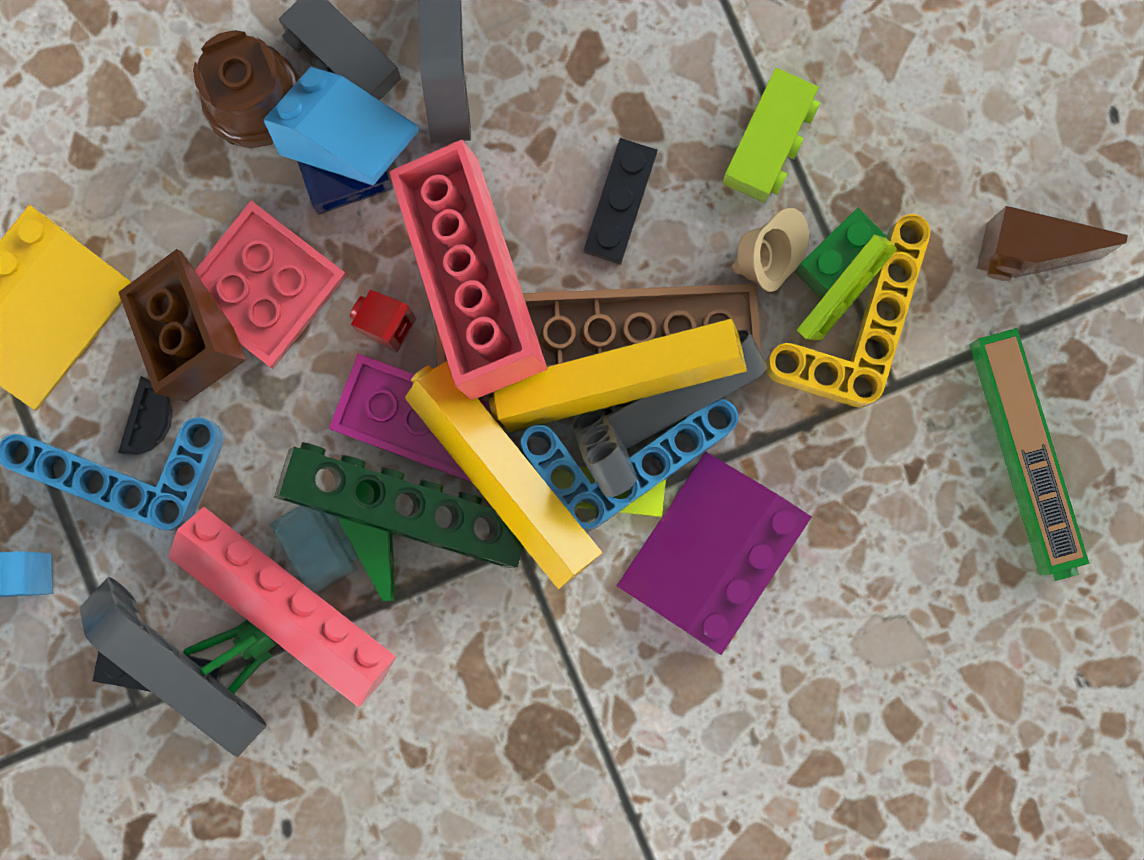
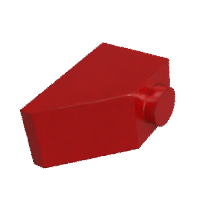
[350,289,417,353]

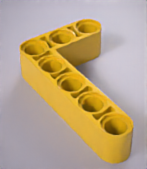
[766,214,931,408]

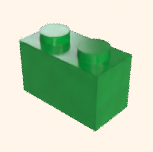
[795,207,887,299]

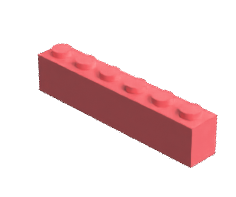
[168,507,396,707]

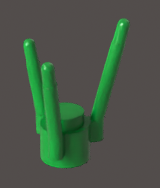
[183,620,276,694]

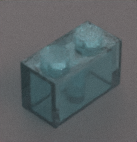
[269,506,359,594]

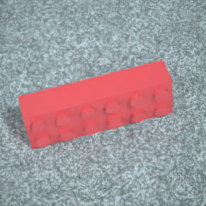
[389,140,548,400]

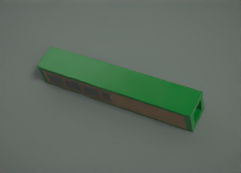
[969,328,1090,581]

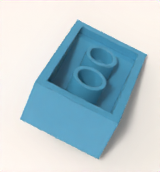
[263,67,419,185]

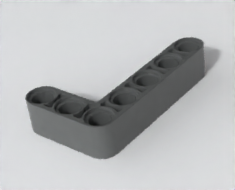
[418,0,471,143]
[573,330,767,497]
[79,577,267,757]

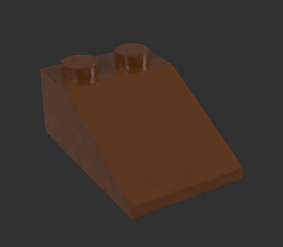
[976,206,1128,281]
[118,249,246,402]

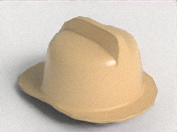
[732,208,809,292]

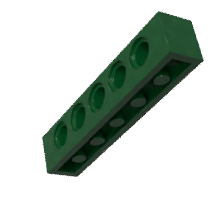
[274,442,523,568]

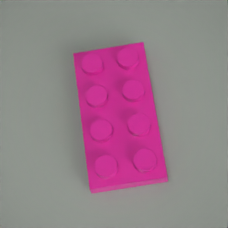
[329,354,504,483]

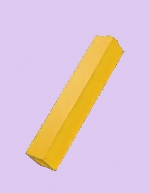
[489,319,747,432]
[405,361,602,590]

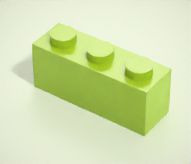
[722,67,821,203]

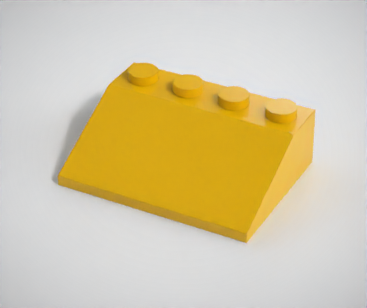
[0,204,131,411]

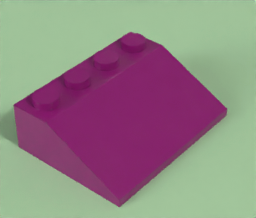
[617,451,812,655]

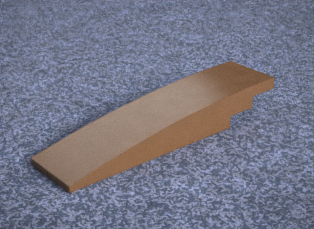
[434,283,761,367]

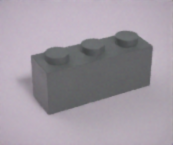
[279,0,402,100]

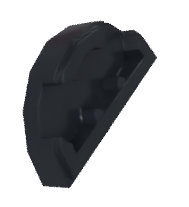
[118,376,173,455]

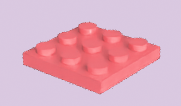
[195,200,347,369]

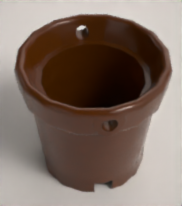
[193,30,300,149]

